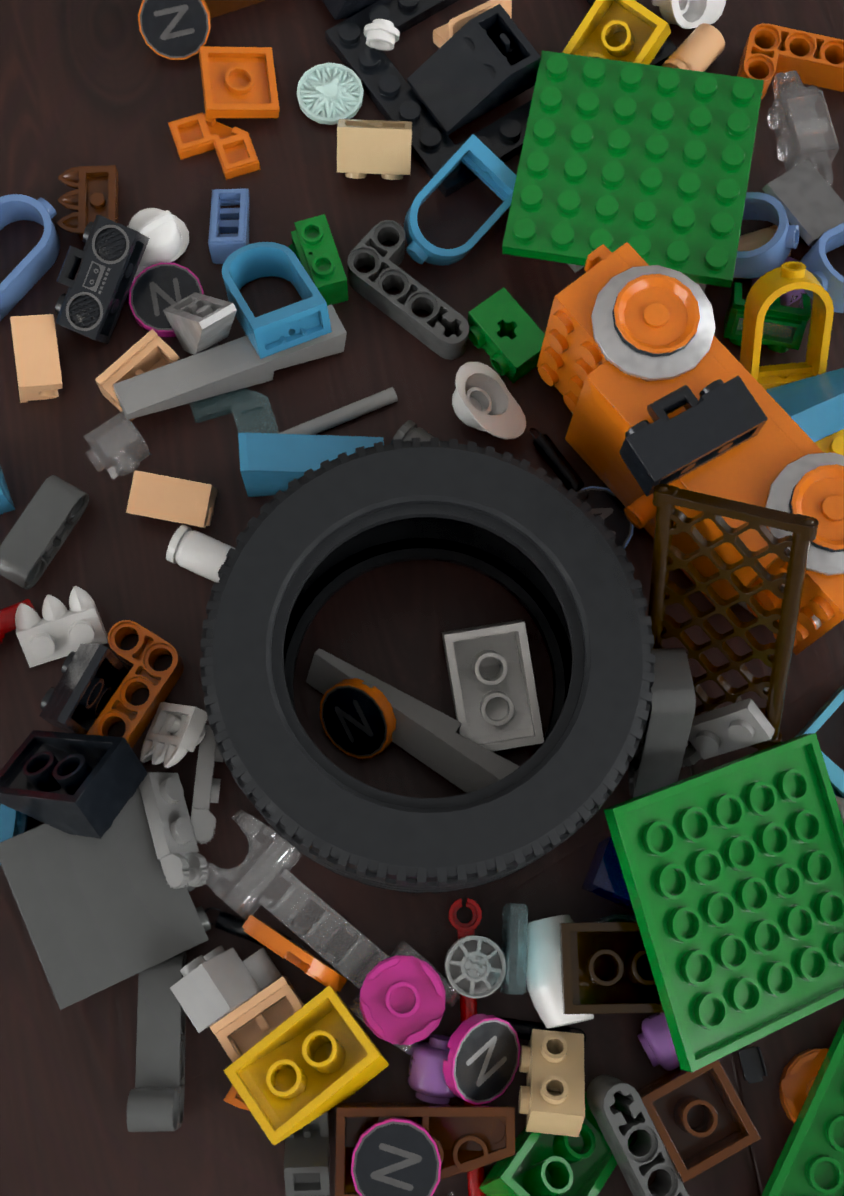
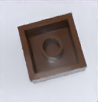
[637,1060,761,1183]

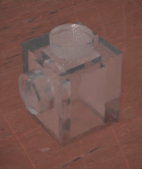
[84,411,151,480]

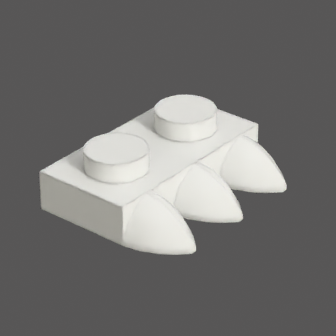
[15,586,108,668]
[140,702,208,768]

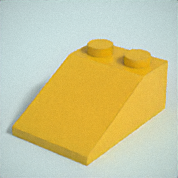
[562,0,671,65]
[223,985,389,1146]

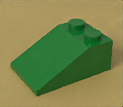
[479,1092,634,1196]

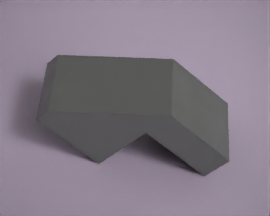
[284,1111,330,1196]

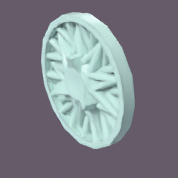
[296,62,364,125]

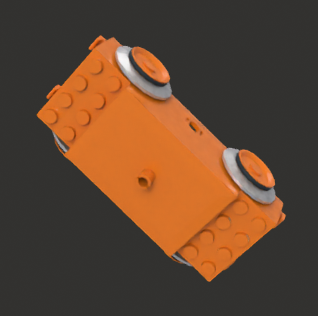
[537,242,844,655]

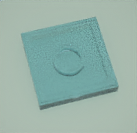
[500,903,528,995]

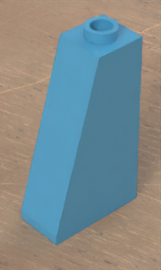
[766,368,844,442]
[238,432,384,497]

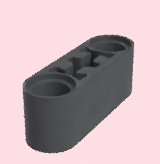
[0,475,89,590]

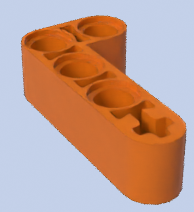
[737,23,844,100]
[87,620,184,748]

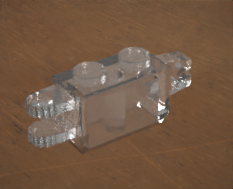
[768,70,840,186]

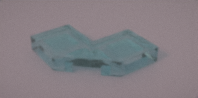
[190,388,279,434]

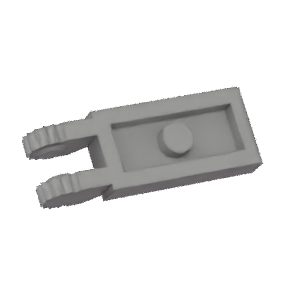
[681,698,775,768]
[191,725,223,845]
[139,772,209,889]

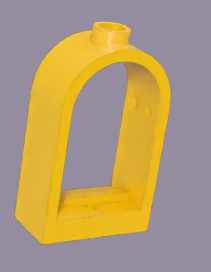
[740,261,834,390]

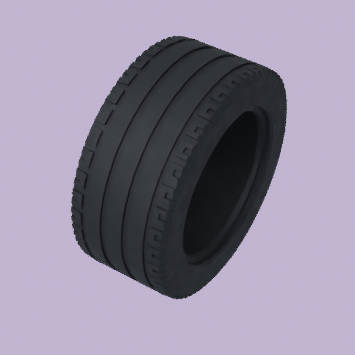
[200,437,655,893]

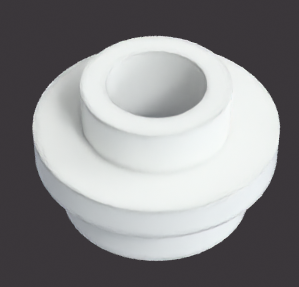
[364,19,400,51]

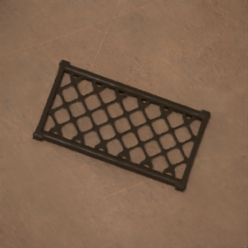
[648,484,819,750]

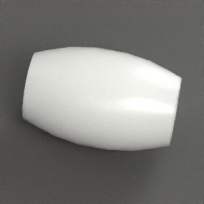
[521,915,594,1029]

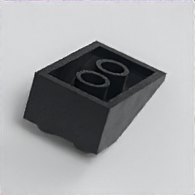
[39,644,129,734]
[0,730,148,839]

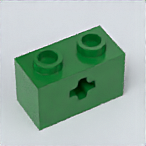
[467,287,545,383]

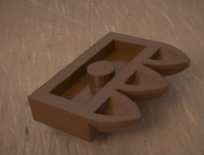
[57,165,118,240]

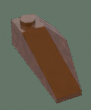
[335,1102,515,1196]

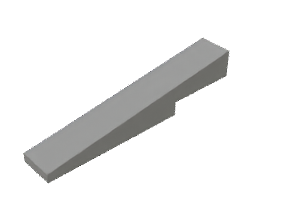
[113,304,347,420]
[306,648,520,793]

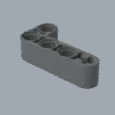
[347,220,469,360]
[628,648,696,798]
[127,951,187,1132]
[586,1074,689,1196]

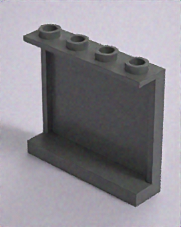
[0,787,211,1010]

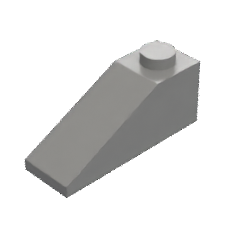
[163,292,237,355]

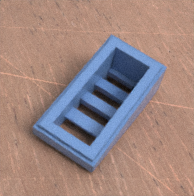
[208,188,249,264]

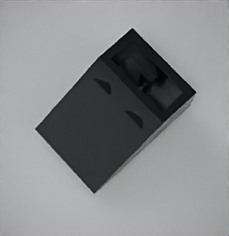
[407,4,541,135]

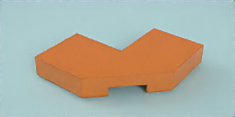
[168,112,261,180]

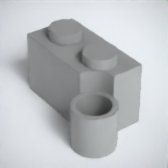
[170,945,282,1033]

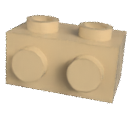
[337,119,412,180]
[518,1029,585,1137]

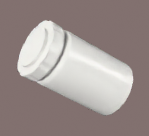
[166,525,235,583]

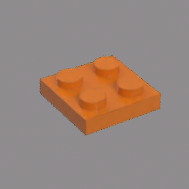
[199,46,280,118]

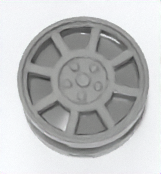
[444,935,506,998]

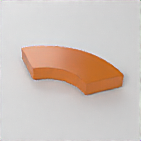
[242,914,348,992]

